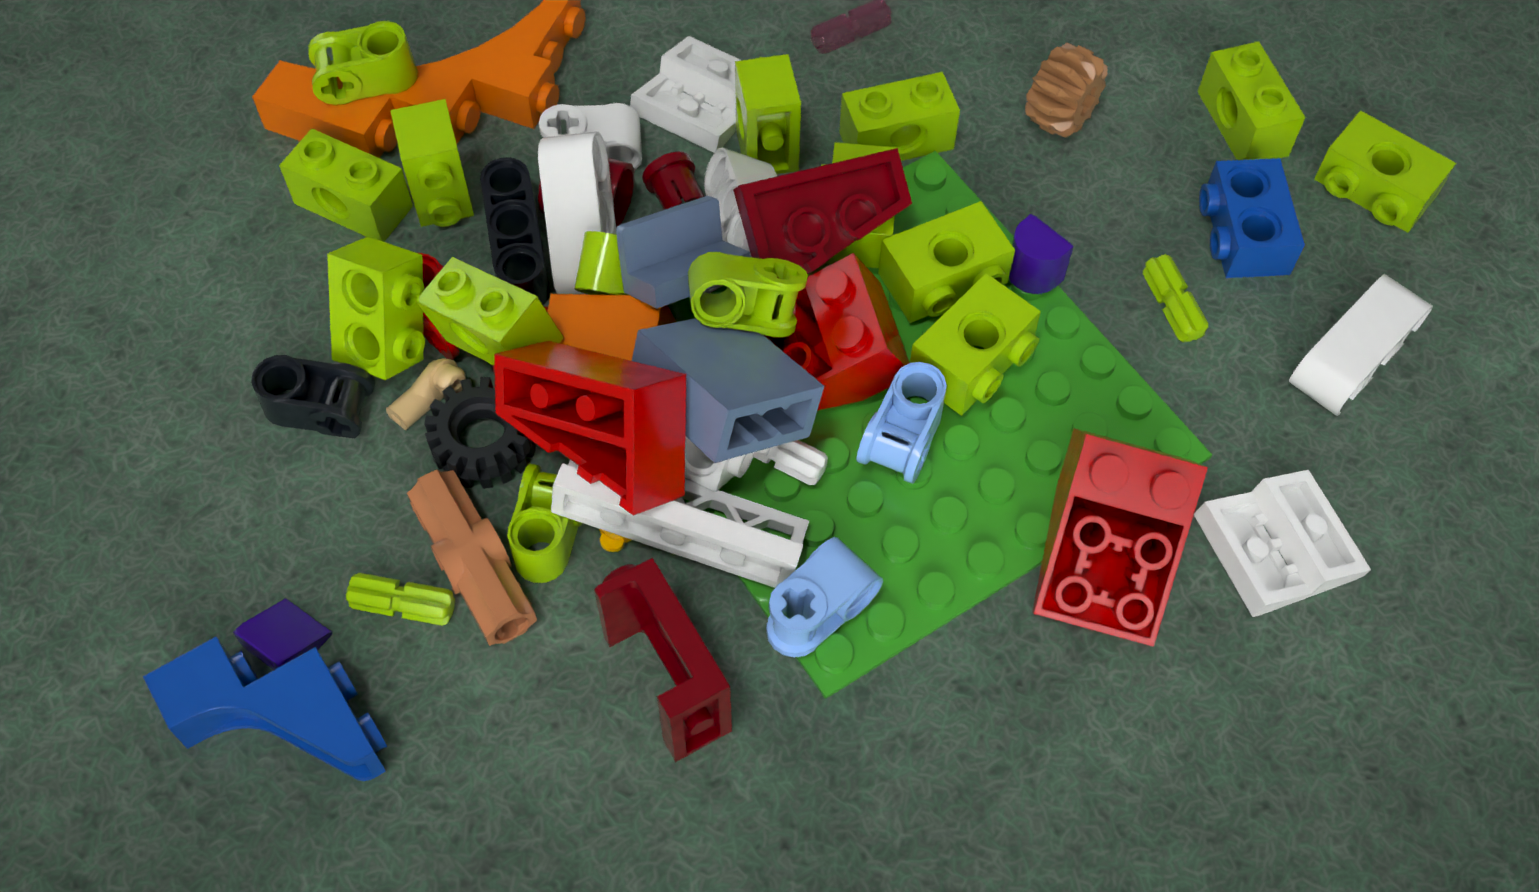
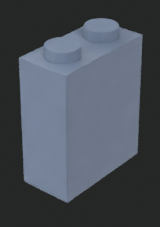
[632,318,824,463]

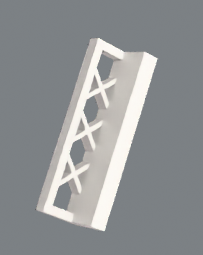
[551,460,809,588]

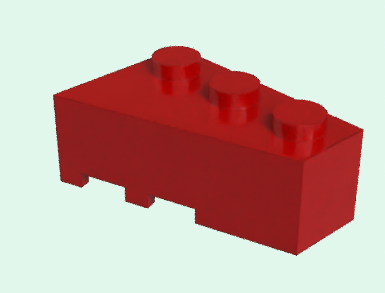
[494,341,686,516]

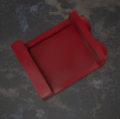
[594,558,732,762]

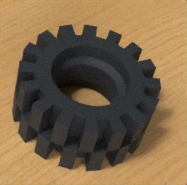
[424,377,536,489]

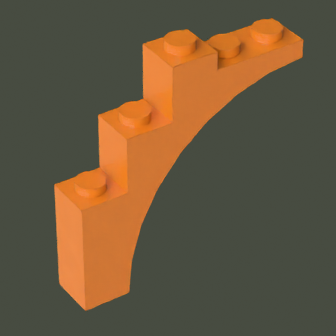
[252,0,586,158]

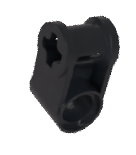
[251,355,375,438]

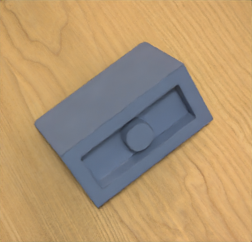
[616,196,751,309]

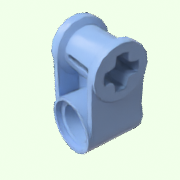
[856,362,947,484]
[766,537,883,657]

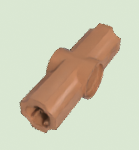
[407,470,537,646]

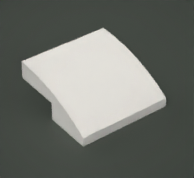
[630,36,741,153]
[1194,470,1371,617]

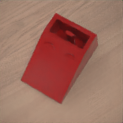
[764,253,910,411]
[1032,428,1208,647]

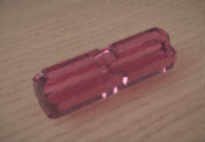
[810,0,892,54]

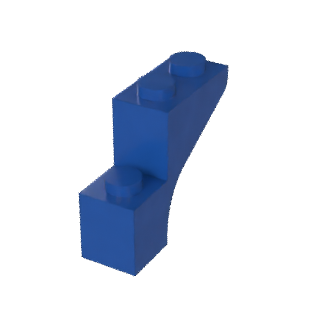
[143,637,387,781]

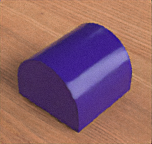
[1009,214,1074,294]

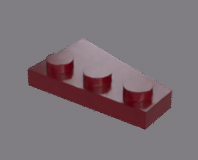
[733,148,912,278]

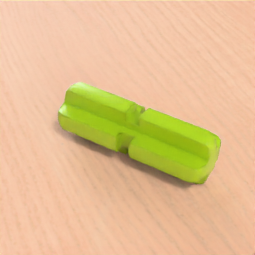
[1143,254,1209,342]
[346,573,455,626]

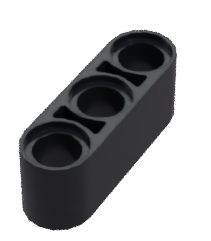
[480,157,550,305]

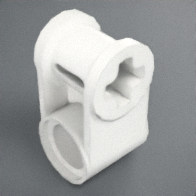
[539,103,642,170]

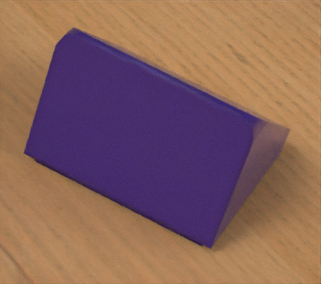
[233,598,332,670]

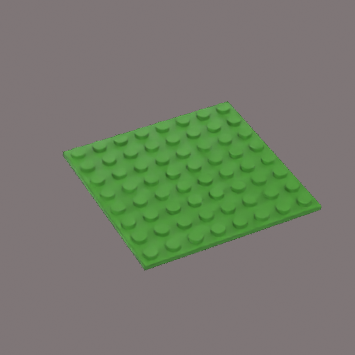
[668,151,1212,699]

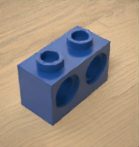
[1199,158,1305,278]

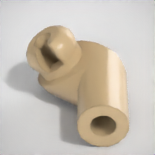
[386,358,466,430]

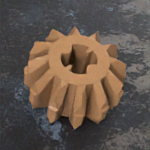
[1025,42,1108,138]

